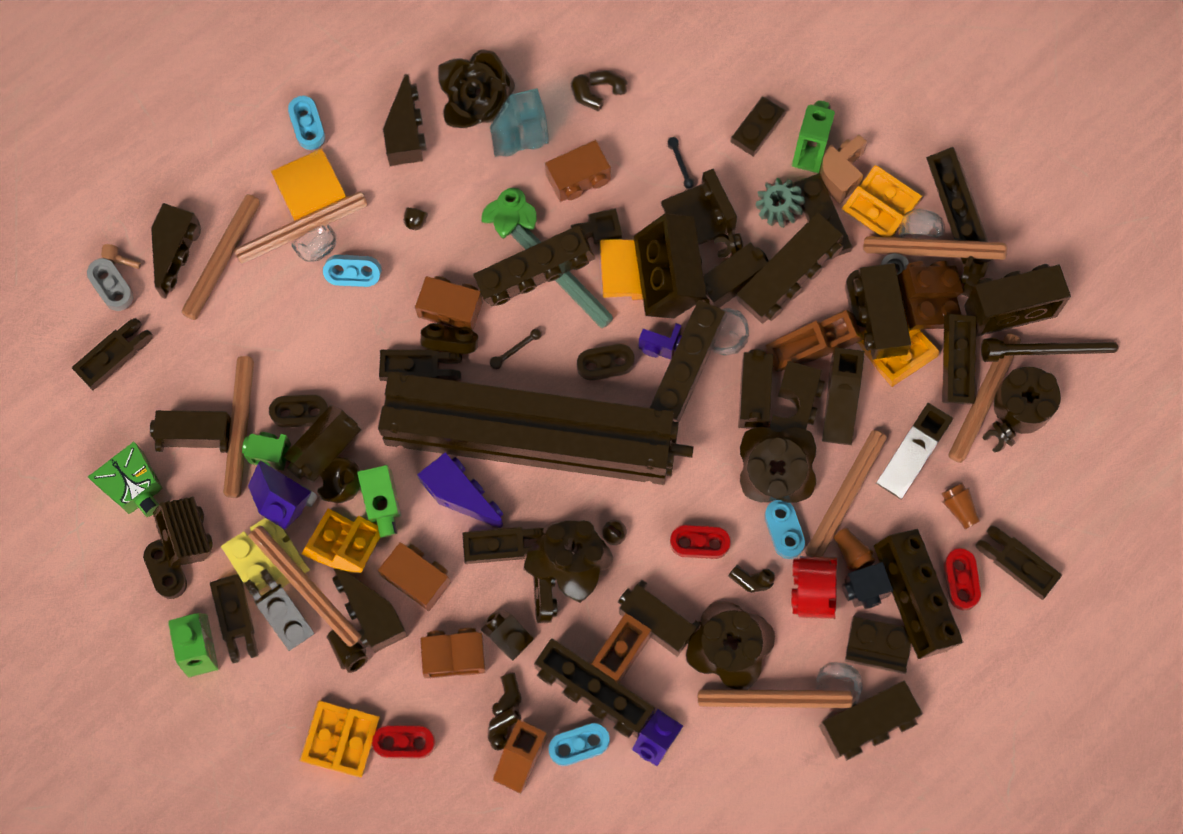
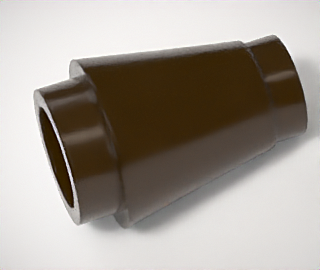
[327,630,368,673]

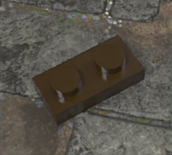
[731,96,786,157]

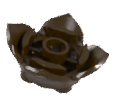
[438,51,510,129]
[740,427,816,503]
[524,520,613,603]
[686,601,775,690]

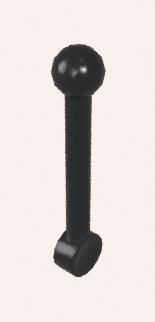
[667,137,694,189]

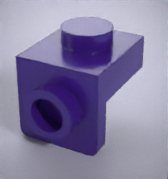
[639,323,682,360]
[632,709,683,766]

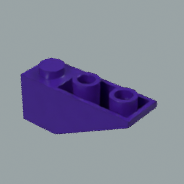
[417,452,504,529]

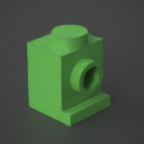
[242,432,291,471]

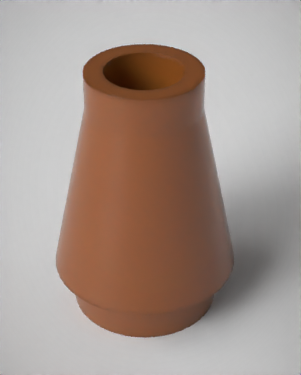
[941,483,980,529]
[833,528,875,571]

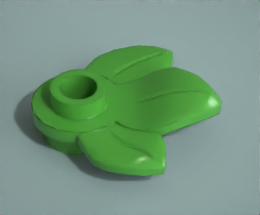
[481,188,537,239]

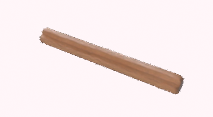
[235,191,367,263]
[181,194,260,320]
[863,237,1007,260]
[948,333,1021,463]
[223,356,254,498]
[805,430,887,557]
[249,525,361,647]
[698,689,852,708]

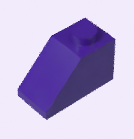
[248,461,312,529]

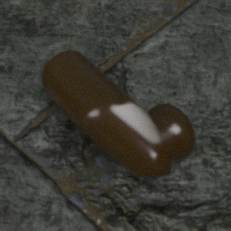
[590,70,628,95]
[571,74,604,112]
[728,565,775,593]
[492,673,522,716]
[488,707,521,750]

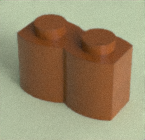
[420,628,485,678]

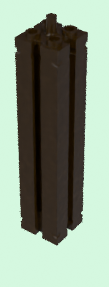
[378,372,694,485]

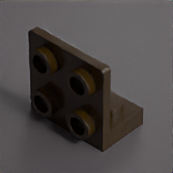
[661,169,737,245]

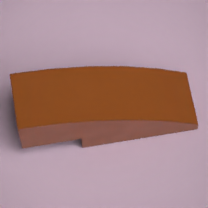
[765,310,864,372]

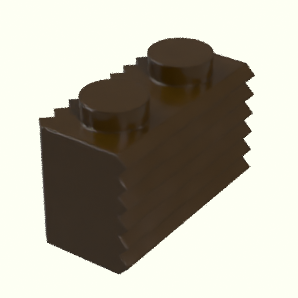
[153,497,213,567]

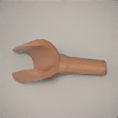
[101,244,141,269]

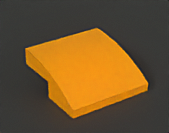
[271,148,346,221]
[842,165,922,238]
[600,240,643,300]
[858,309,939,387]
[301,508,380,573]
[299,700,380,778]

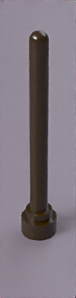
[981,338,1119,362]

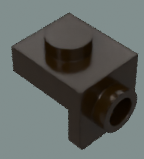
[481,609,534,661]

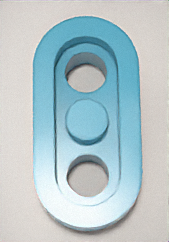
[288,96,325,150]
[323,255,382,287]
[765,500,805,559]
[549,723,609,766]

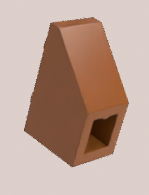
[493,719,548,794]

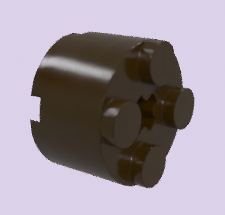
[993,367,1061,434]

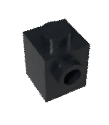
[842,562,893,609]

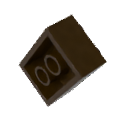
[634,213,707,319]
[964,264,1071,337]

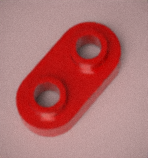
[670,525,731,559]
[944,548,981,610]
[372,726,435,759]

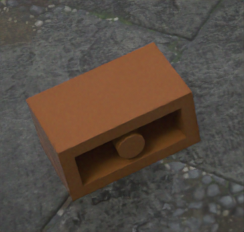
[545,140,611,202]
[415,276,483,330]
[378,542,451,611]
[591,613,651,684]

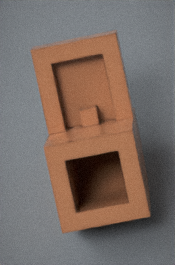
[820,134,867,204]

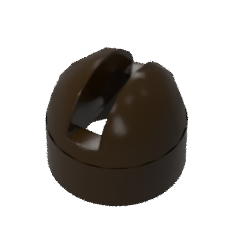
[403,207,428,230]
[603,520,627,545]

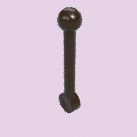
[490,329,541,369]

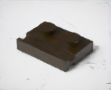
[844,616,911,674]

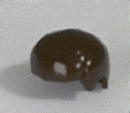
[317,457,360,503]

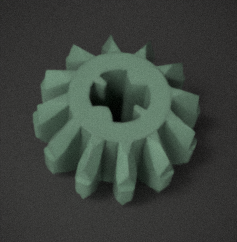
[756,178,805,228]

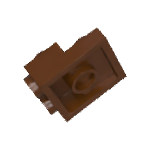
[897,261,963,330]

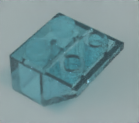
[490,88,548,157]

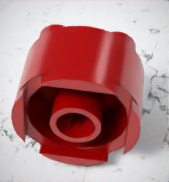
[791,556,837,619]

